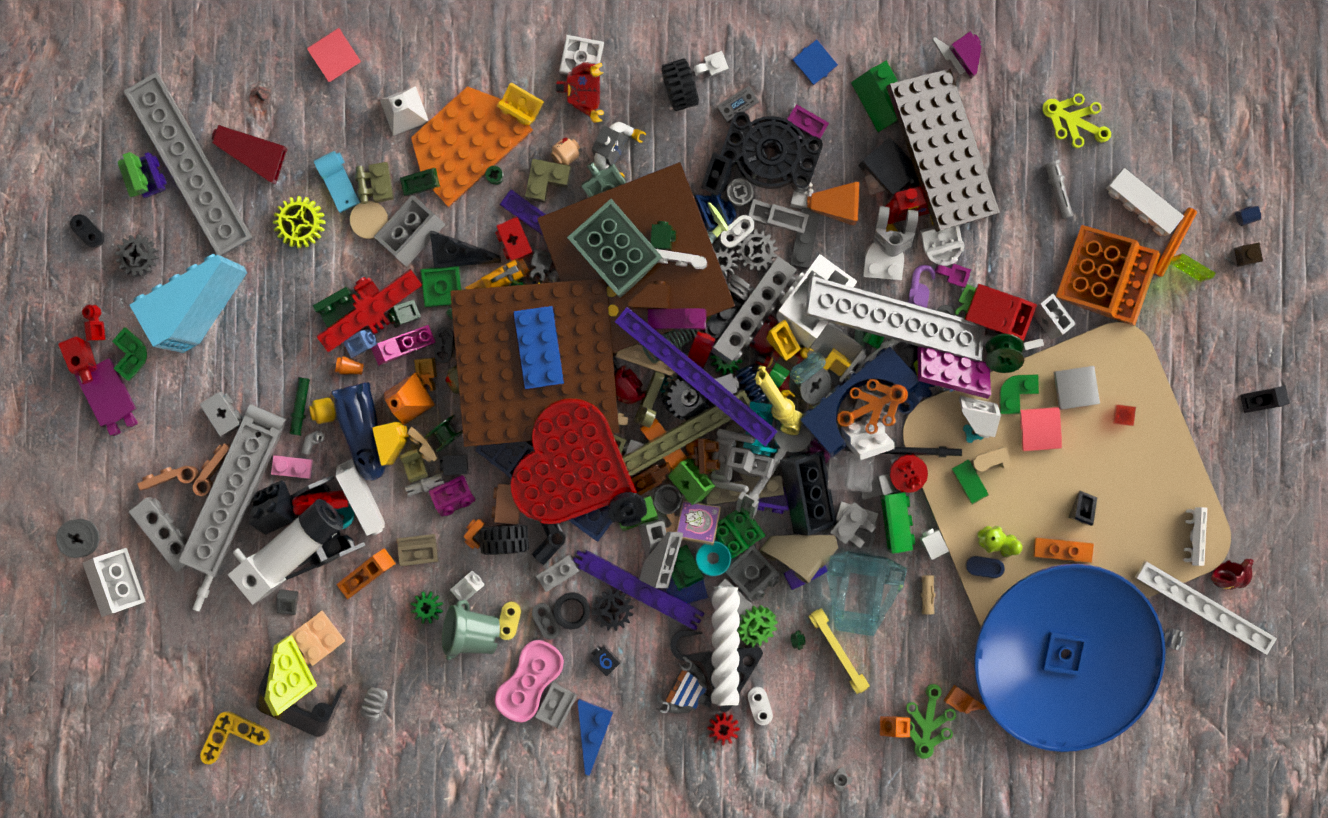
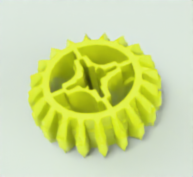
[273,196,326,248]

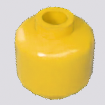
[309,397,336,424]

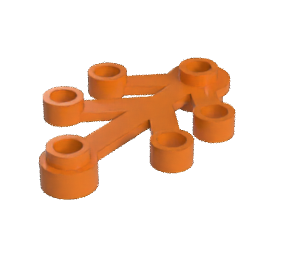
[837,379,908,434]

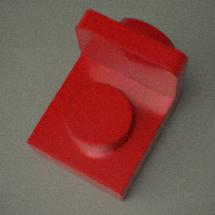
[353,277,379,298]

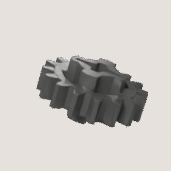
[115,234,159,277]

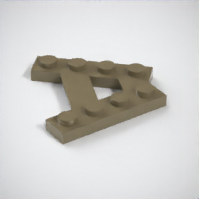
[706,420,784,505]

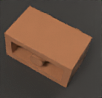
[492,483,520,524]

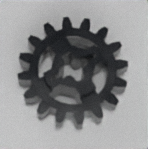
[592,589,634,631]

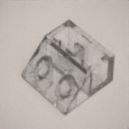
[828,451,874,493]

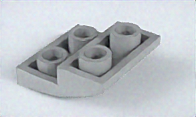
[1053,366,1100,410]

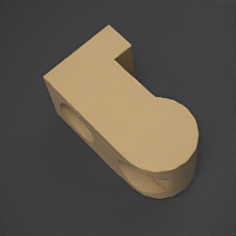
[971,447,1012,472]

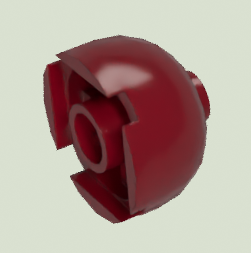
[749,314,779,353]
[614,365,646,404]

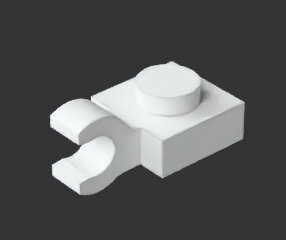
[693,51,729,77]

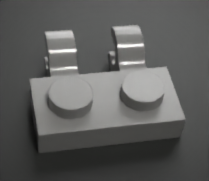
[830,502,876,548]

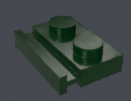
[671,544,704,591]

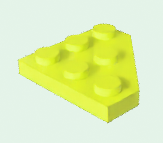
[264,635,317,716]

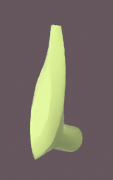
[708,203,728,237]

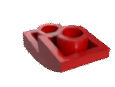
[687,331,716,368]

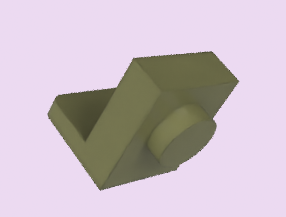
[400,449,428,483]

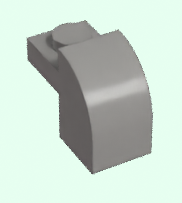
[727,447,775,479]

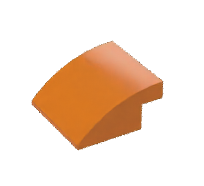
[1056,225,1160,326]

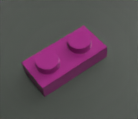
[787,104,829,138]

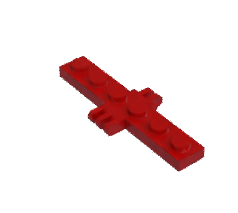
[316,269,422,353]

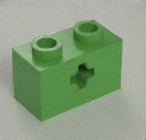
[668,459,715,505]

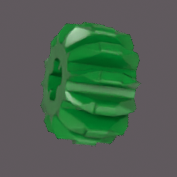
[710,355,742,376]
[411,591,443,624]

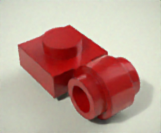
[82,305,106,341]

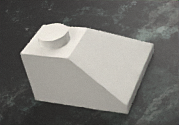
[959,396,1001,438]

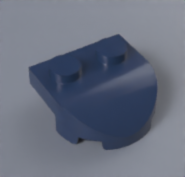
[694,193,736,232]

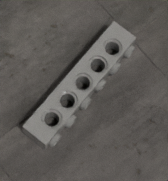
[711,256,797,365]

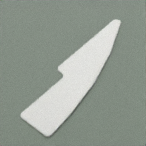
[933,37,966,75]

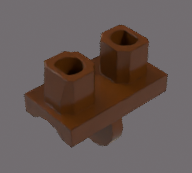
[688,439,720,474]

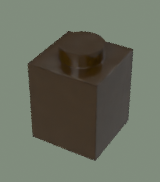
[1234,242,1263,267]

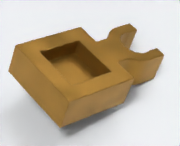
[414,357,437,391]

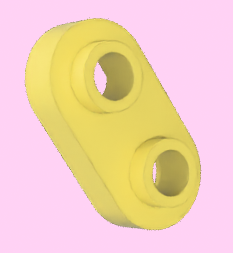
[499,601,521,640]

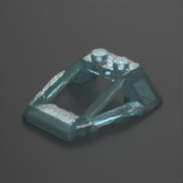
[827,551,907,636]

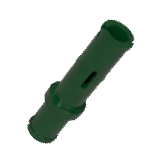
[289,377,310,436]

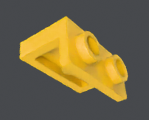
[497,83,544,125]

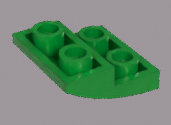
[716,508,766,559]

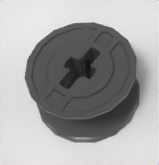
[789,363,831,404]
[56,519,100,558]

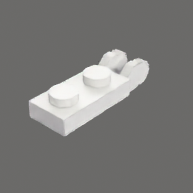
[656,249,707,269]

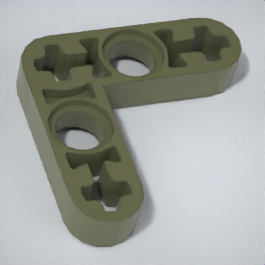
[634,371,665,428]

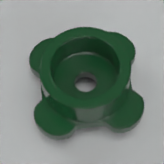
[791,630,806,650]

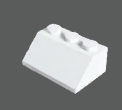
[83,548,146,617]

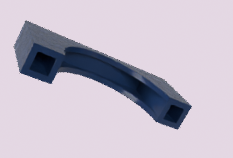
[800,346,921,458]

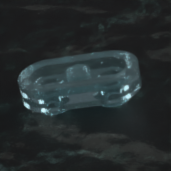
[790,352,826,384]

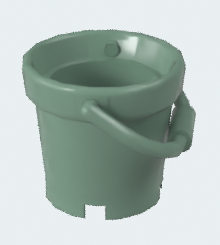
[442,599,500,660]

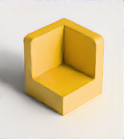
[821,348,852,376]

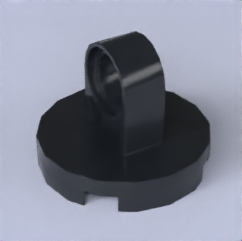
[608,492,647,526]

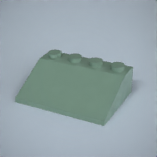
[567,199,662,298]

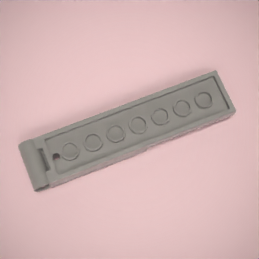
[178,404,286,577]

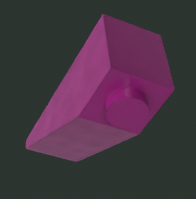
[648,308,706,330]

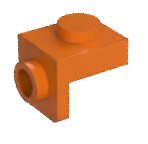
[463,519,486,549]

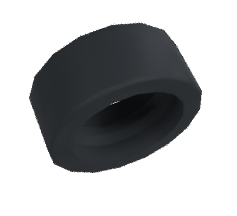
[553,592,590,630]

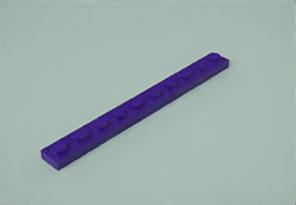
[615,307,778,446]

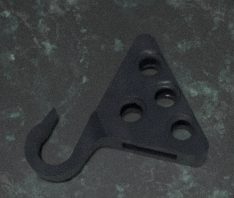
[670,629,763,712]

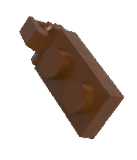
[631,462,672,496]

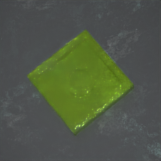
[1170,253,1216,282]

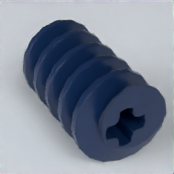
[735,363,768,403]

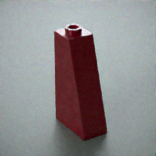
[212,125,288,185]

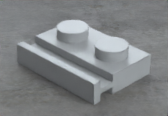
[535,682,578,730]

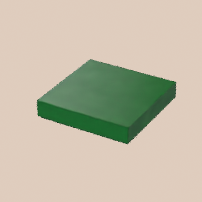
[420,266,462,308]

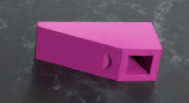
[371,325,435,366]

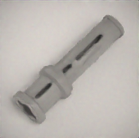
[1043,160,1074,219]

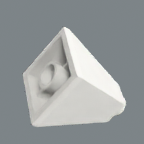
[380,86,428,136]

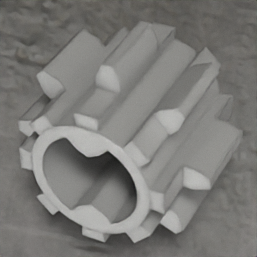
[1163,627,1187,650]

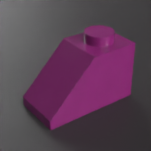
[949,31,982,79]

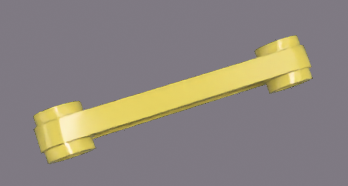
[808,608,870,694]

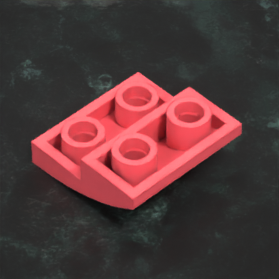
[307,28,361,82]
[1020,407,1062,451]

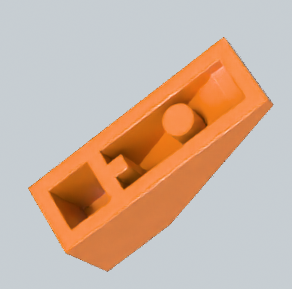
[336,548,396,600]

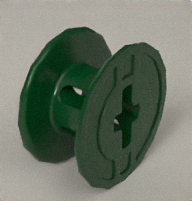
[985,334,1025,373]
[424,415,463,453]

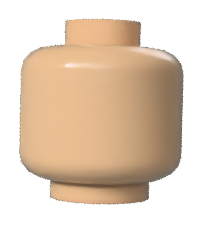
[551,137,580,165]

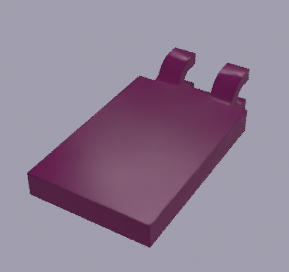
[75,358,138,436]

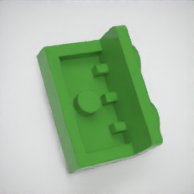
[118,152,149,197]

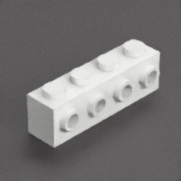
[1106,168,1184,236]

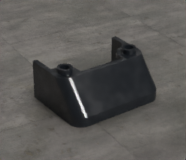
[291,475,365,568]
[256,661,348,737]

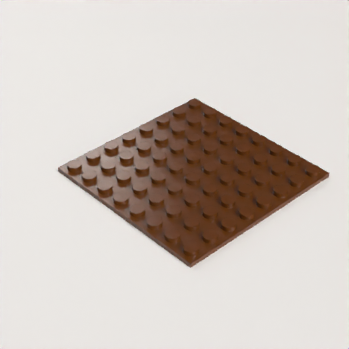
[537,162,735,354]
[450,279,619,447]

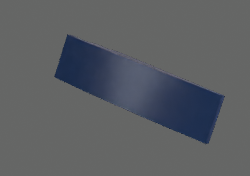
[475,441,613,542]

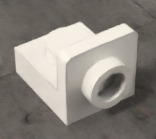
[450,571,484,601]

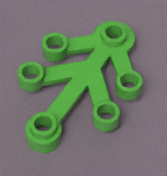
[906,684,956,759]

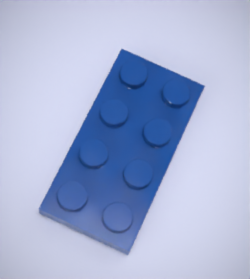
[513,306,564,389]

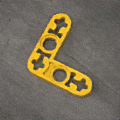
[200,711,270,765]

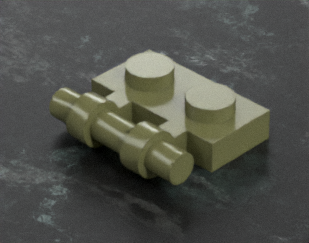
[355,162,394,204]

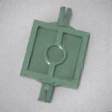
[581,162,627,197]

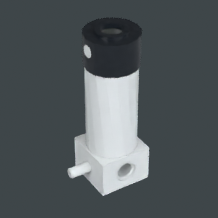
[228,499,344,605]

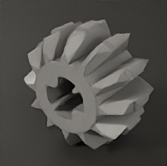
[714,246,738,278]
[360,687,388,721]

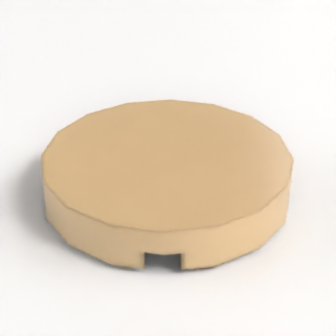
[350,201,388,239]

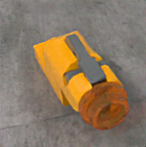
[465,258,530,289]

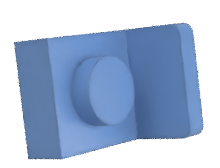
[343,329,377,358]

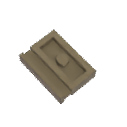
[397,534,439,566]

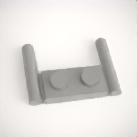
[711,429,756,493]

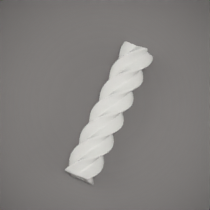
[711,586,740,706]

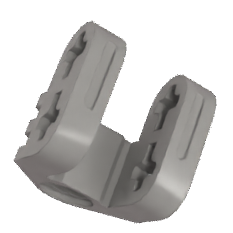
[873,206,918,257]

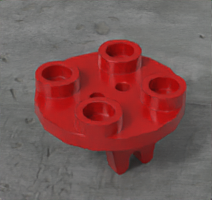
[890,454,928,493]

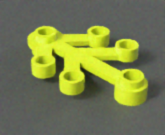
[1042,93,1111,149]

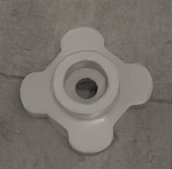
[829,768,852,791]

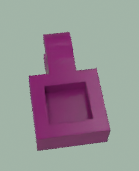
[935,263,971,288]

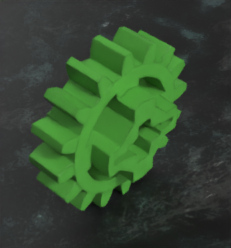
[737,605,778,647]

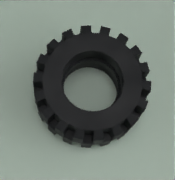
[661,58,699,111]
[479,525,529,555]

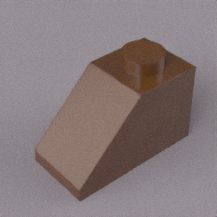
[628,281,670,309]

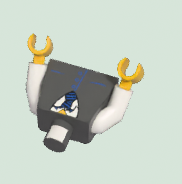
[592,122,646,178]

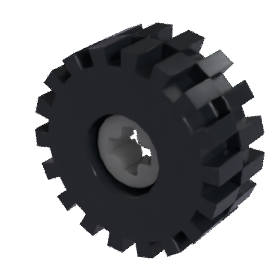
[661,372,712,421]

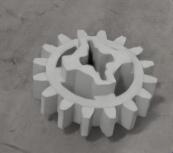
[736,229,778,272]

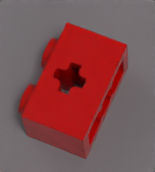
[495,217,534,261]

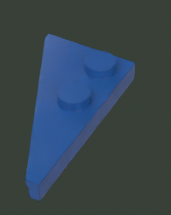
[578,699,613,776]

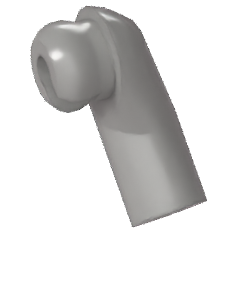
[301,431,324,455]

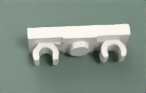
[1184,507,1207,566]

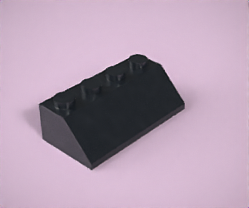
[780,451,837,536]

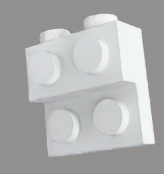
[841,416,894,460]

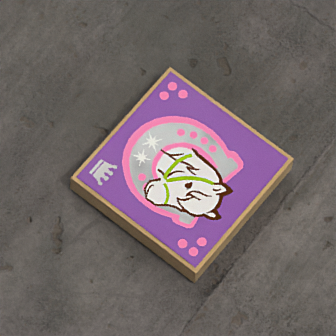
[677,501,721,545]

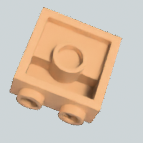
[289,611,345,666]

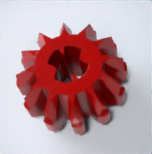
[707,712,740,746]

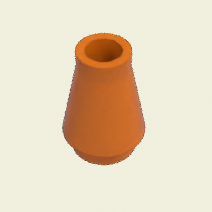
[335,356,364,375]

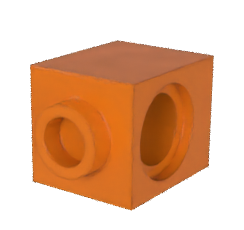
[880,716,910,737]

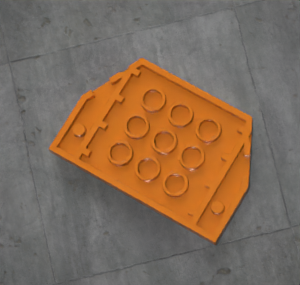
[411,86,533,207]

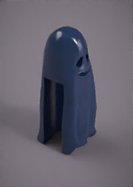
[331,382,386,481]

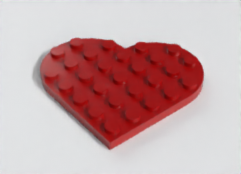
[511,399,637,524]

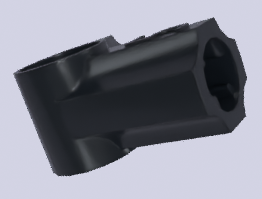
[532,523,566,565]

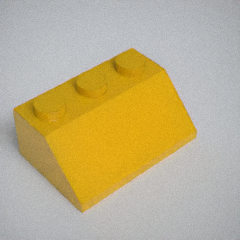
[372,422,409,466]

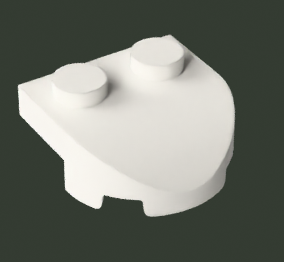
[920,226,964,266]
[863,243,904,280]

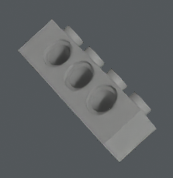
[129,497,187,572]

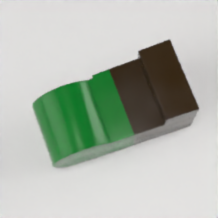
[769,355,799,388]

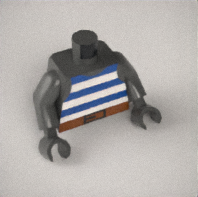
[656,656,712,714]

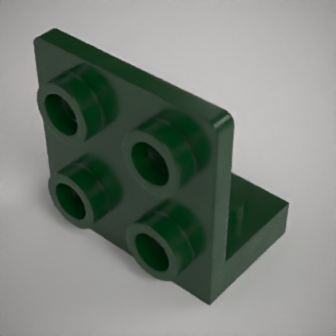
[312,287,355,328]

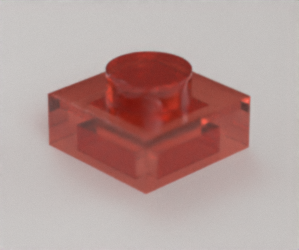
[1113,405,1136,426]

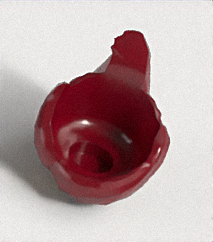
[1211,559,1254,590]

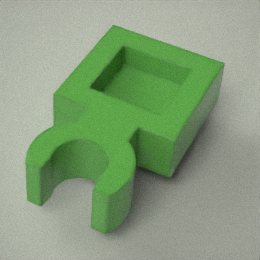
[955,284,976,319]

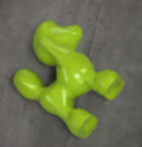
[977,526,1023,557]

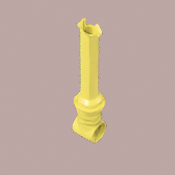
[755,366,803,435]

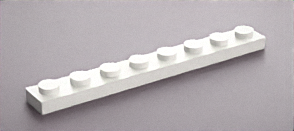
[1135,561,1277,655]

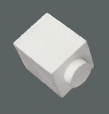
[919,528,949,560]

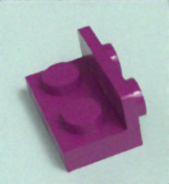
[429,475,476,517]

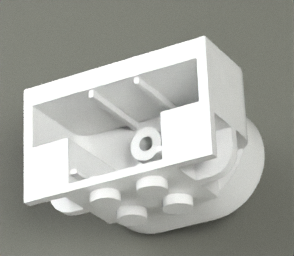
[775,254,857,349]

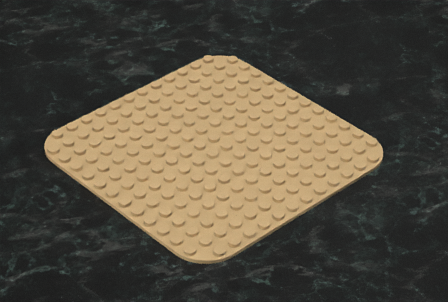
[903,322,1231,627]

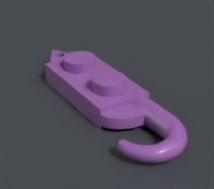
[908,265,935,308]

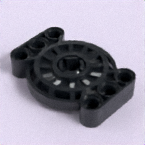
[720,112,823,193]

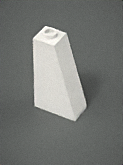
[335,459,385,536]

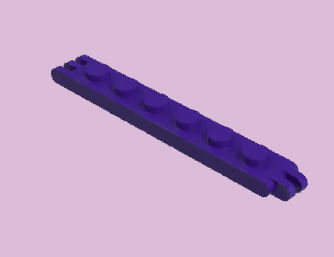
[573,550,705,630]

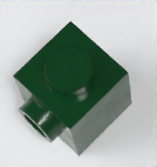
[651,221,676,251]

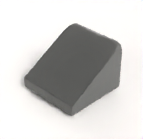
[277,589,298,615]

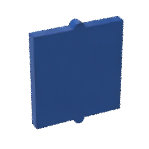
[792,40,838,85]

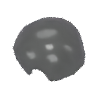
[653,484,682,515]

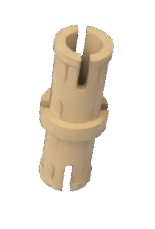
[920,575,936,614]

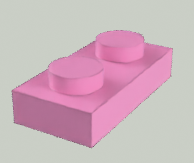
[271,455,313,479]

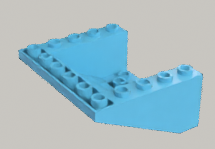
[129,254,247,353]

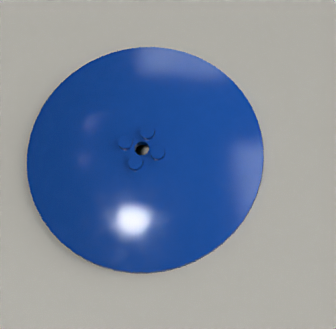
[974,564,1165,752]

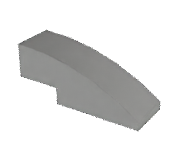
[747,199,809,233]

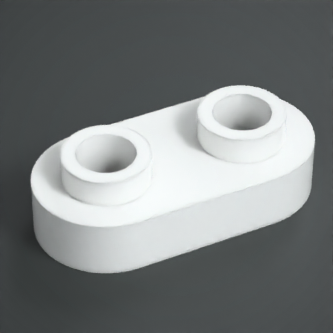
[720,215,754,248]
[748,687,773,725]

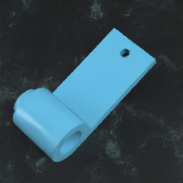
[314,151,360,213]

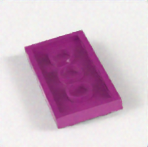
[917,347,991,399]

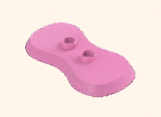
[495,640,564,723]

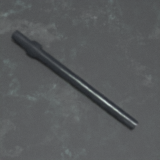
[846,445,962,458]

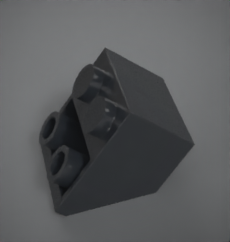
[249,480,294,535]

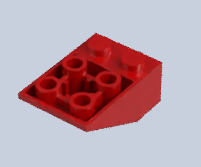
[965,284,1037,341]

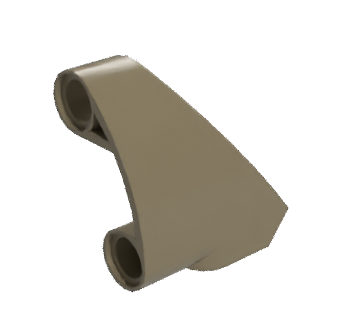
[759,535,838,584]

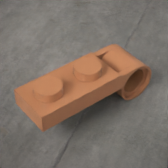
[193,444,231,496]
[137,466,199,490]

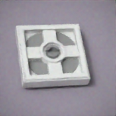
[559,35,604,75]

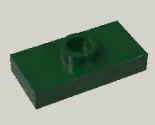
[400,168,440,196]

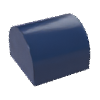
[1235,206,1261,226]

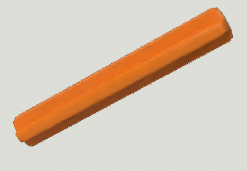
[1154,207,1197,277]

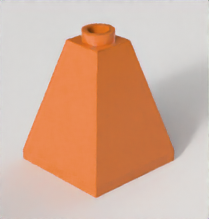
[807,182,859,225]
[384,372,435,425]

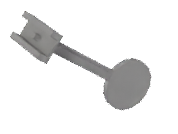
[736,422,812,520]

